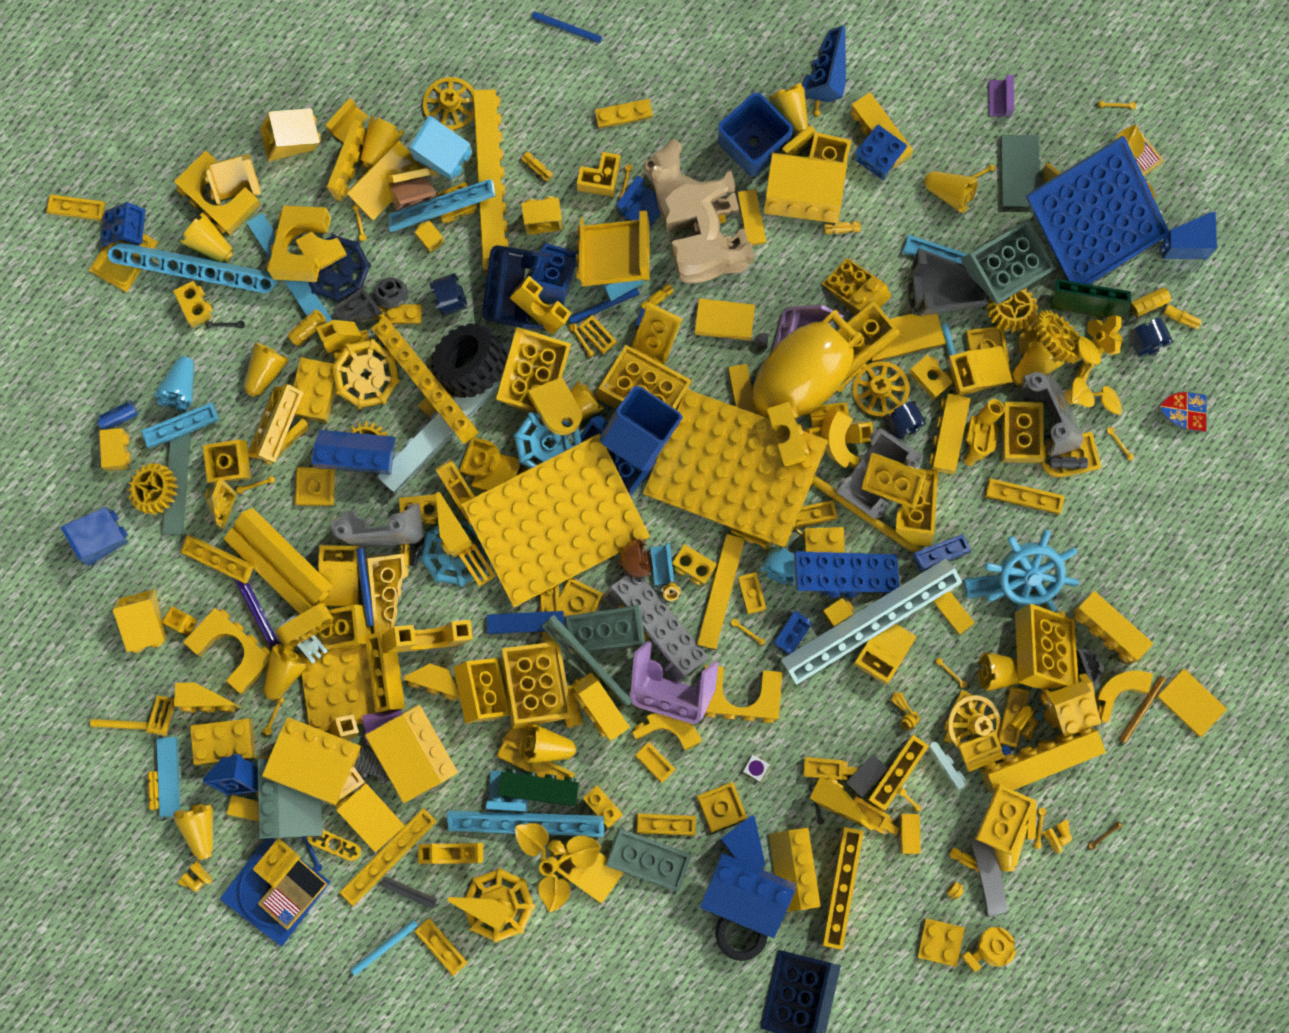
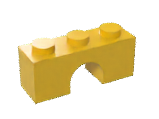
[510,276,571,335]
[767,402,810,467]

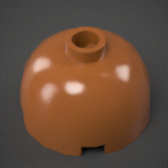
[618,538,653,578]

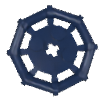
[308,234,371,302]

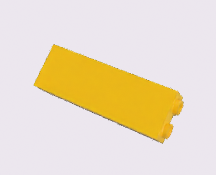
[224,507,333,614]

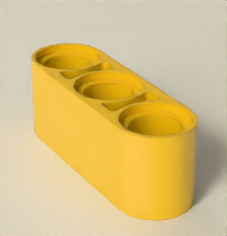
[276,603,334,649]

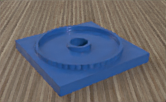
[220,838,331,946]

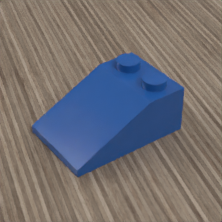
[531,243,579,305]

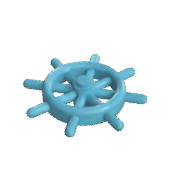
[984,530,1079,617]

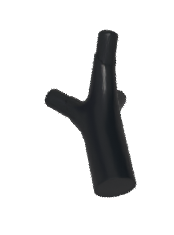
[409,538,425,567]

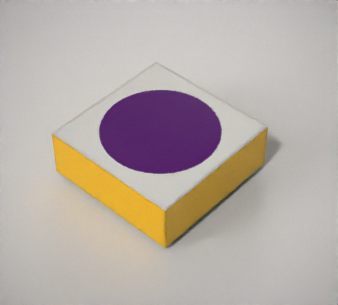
[743,755,770,782]

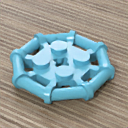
[513,412,581,469]
[419,519,487,587]

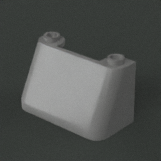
[1020,372,1083,458]
[837,428,923,518]
[331,503,424,548]

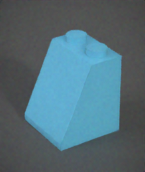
[410,116,472,181]

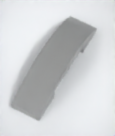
[969,837,1008,916]

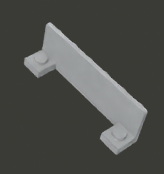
[601,575,709,683]

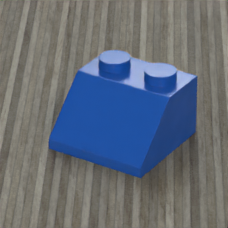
[203,754,258,795]

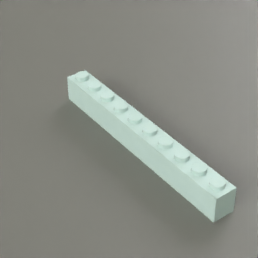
[377,340,512,495]
[781,559,962,685]

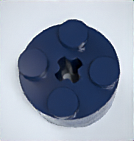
[429,273,468,316]
[1128,318,1174,358]
[881,401,927,440]

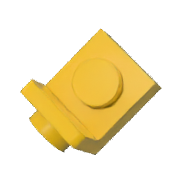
[162,606,198,636]

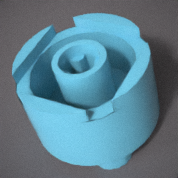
[760,545,796,586]

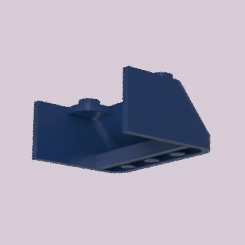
[482,245,553,329]

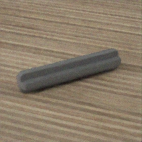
[381,877,437,909]

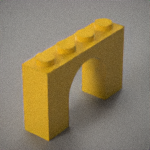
[174,150,261,236]
[267,205,331,282]
[183,608,271,695]
[383,620,473,654]
[704,665,783,723]

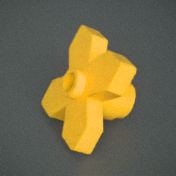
[1087,315,1123,356]

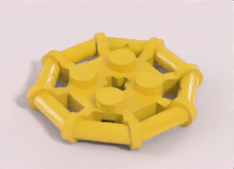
[331,339,400,410]
[465,867,535,943]

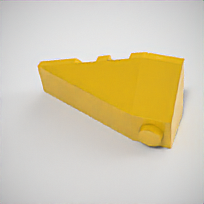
[895,469,938,547]
[205,478,237,529]
[365,553,406,634]

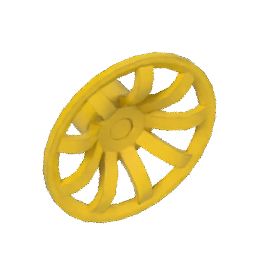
[423,77,474,130]
[853,361,910,417]
[948,695,1001,749]

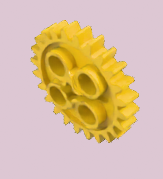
[1033,310,1082,364]

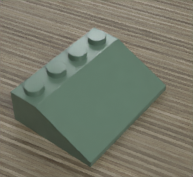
[961,220,1056,304]
[258,758,323,839]

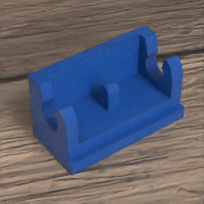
[773,611,812,655]

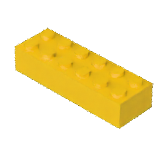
[980,728,1106,794]

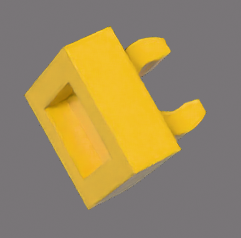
[961,950,982,972]

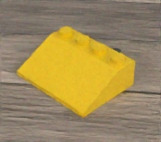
[764,153,847,223]
[496,327,571,413]
[596,345,692,410]
[1015,604,1078,690]
[499,642,572,729]
[365,705,458,803]
[262,717,361,806]

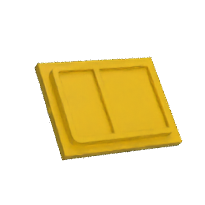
[89,233,159,292]

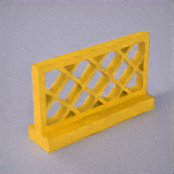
[248,384,304,462]

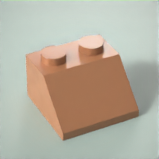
[389,177,436,211]

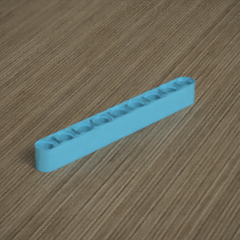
[108,243,277,293]

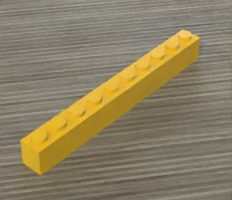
[473,89,508,275]

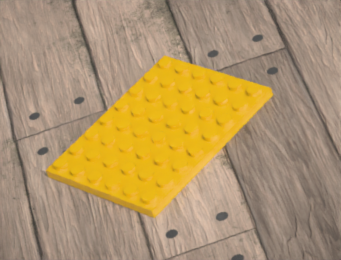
[643,389,828,548]
[461,434,650,607]

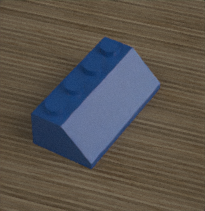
[312,430,396,475]

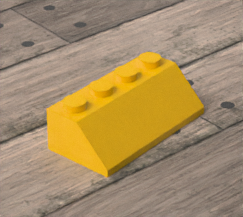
[837,301,900,379]
[768,828,821,912]

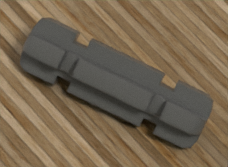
[1049,457,1088,469]

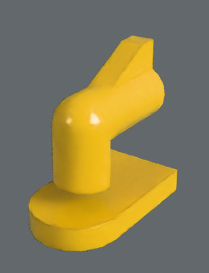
[1010,706,1038,741]
[1042,819,1072,854]
[177,860,213,892]

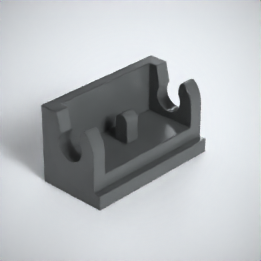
[846,754,888,798]

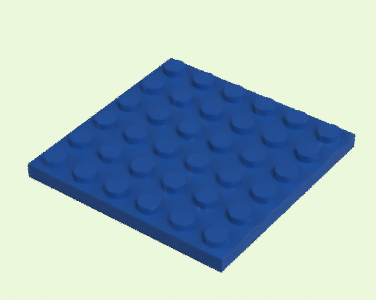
[1025,136,1169,284]

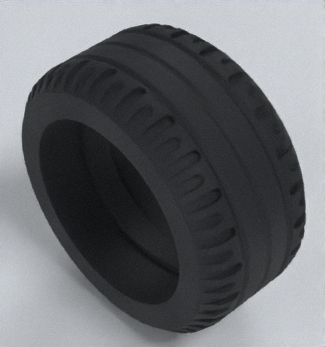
[715,917,768,961]

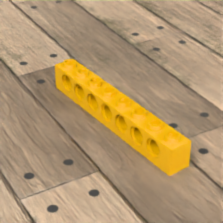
[371,317,479,444]

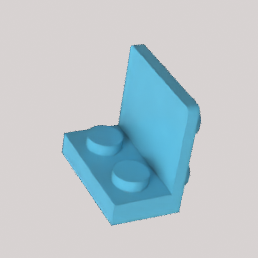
[486,771,528,812]

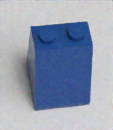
[1159,212,1217,259]
[60,507,129,566]
[720,814,766,870]

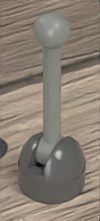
[722,333,768,348]

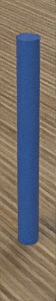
[532,11,602,43]
[568,288,640,324]
[356,548,374,626]

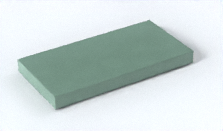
[1001,135,1040,208]
[565,605,646,652]
[605,828,692,892]

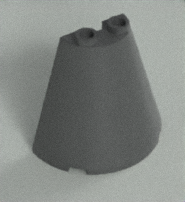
[908,249,989,317]

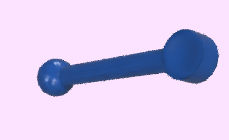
[301,836,323,871]

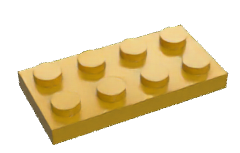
[327,119,366,202]

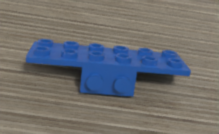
[794,551,899,598]

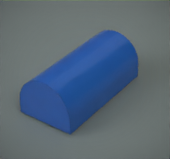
[97,400,139,430]

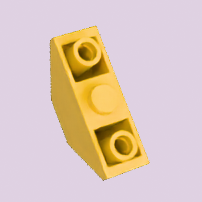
[404,664,460,701]

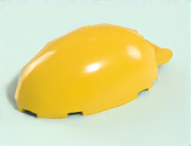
[751,310,863,419]

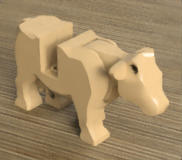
[643,139,755,284]

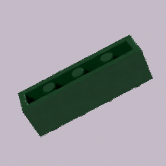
[1050,279,1131,321]
[498,769,580,807]

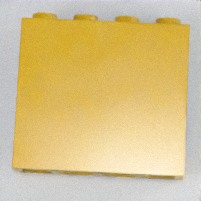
[576,211,650,287]

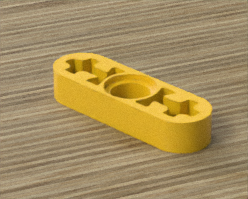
[307,830,362,861]

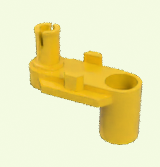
[964,399,1005,466]

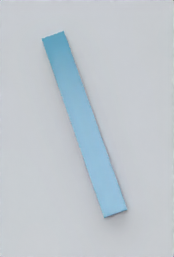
[247,213,332,323]
[447,811,604,837]

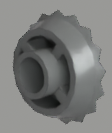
[372,277,409,309]

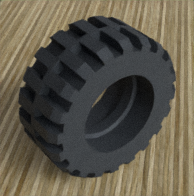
[431,323,507,398]

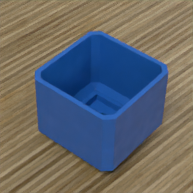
[718,93,793,176]
[599,386,683,471]

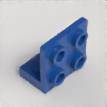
[854,125,907,181]
[616,176,661,227]
[101,202,146,246]

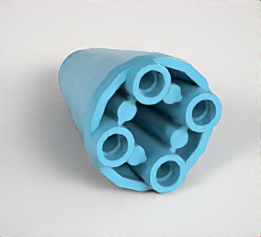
[154,356,194,412]

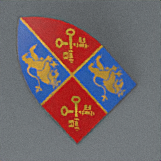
[1158,392,1207,432]

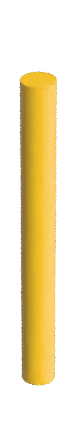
[90,719,164,730]

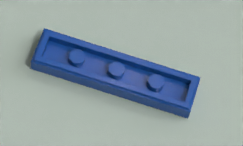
[487,611,564,635]

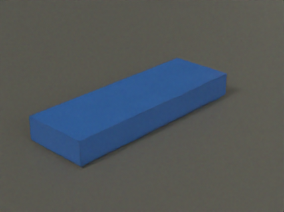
[912,534,972,572]

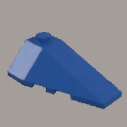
[802,25,846,102]

